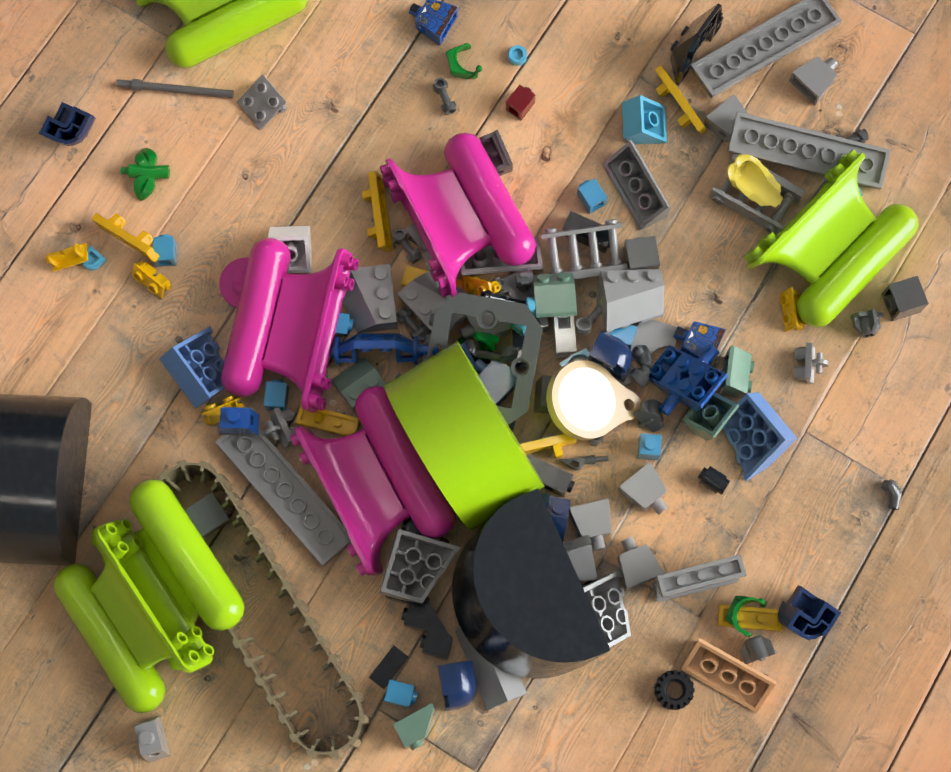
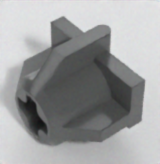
[851,309,884,338]
[633,399,664,433]
[741,635,777,664]

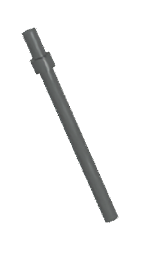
[116,79,234,98]

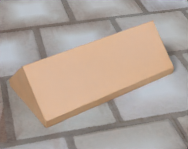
[681,638,776,713]

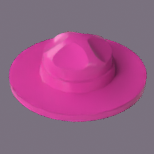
[219,257,249,308]

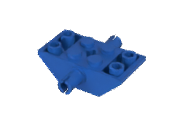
[649,345,728,416]

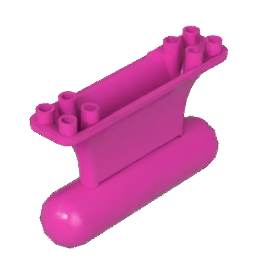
[380,133,536,298]
[221,238,359,413]
[290,386,456,576]

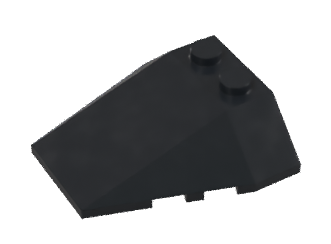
[670,3,724,85]

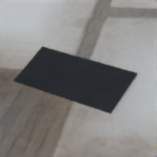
[369,646,408,689]

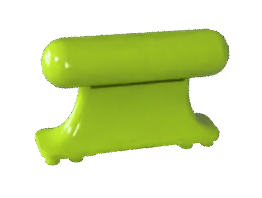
[135,0,308,69]
[743,149,919,328]
[91,479,245,671]
[53,519,214,713]

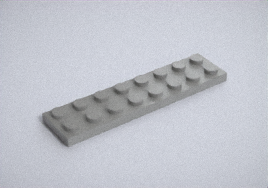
[690,0,842,98]
[727,112,891,190]
[216,420,351,566]

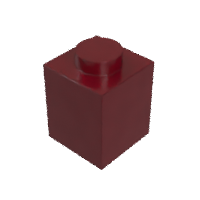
[506,84,536,121]

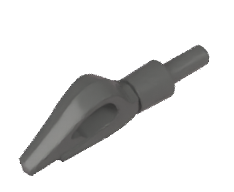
[558,455,609,470]

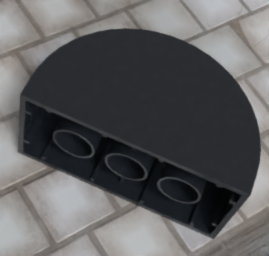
[0,394,92,566]
[452,489,611,679]

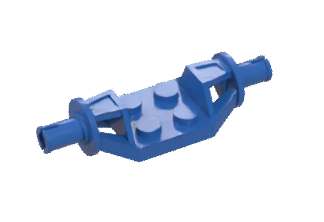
[330,333,439,365]

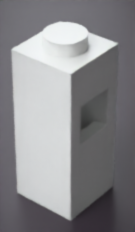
[552,315,577,358]

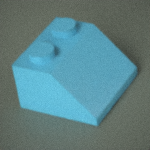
[622,95,667,144]

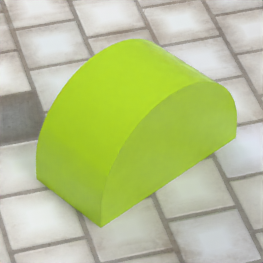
[384,341,545,530]

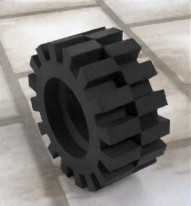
[654,670,695,710]

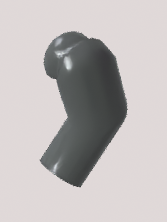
[882,479,902,510]

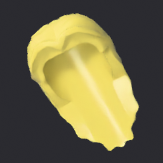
[727,154,783,208]

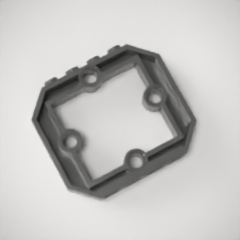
[422,293,543,425]

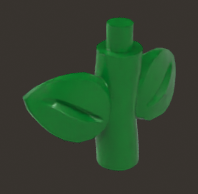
[120,148,170,201]

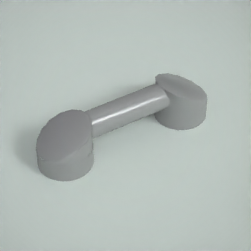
[575,294,602,335]

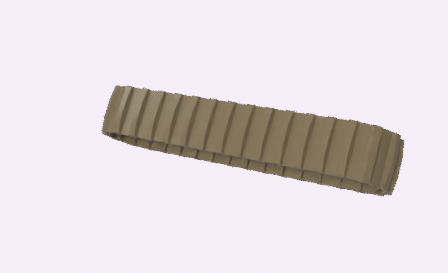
[158,460,370,760]

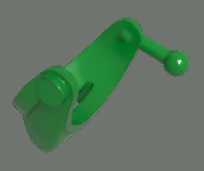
[446,43,482,79]
[458,332,499,360]
[725,596,767,638]

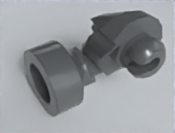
[629,345,653,388]

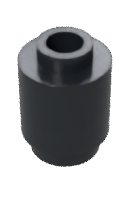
[698,466,730,495]

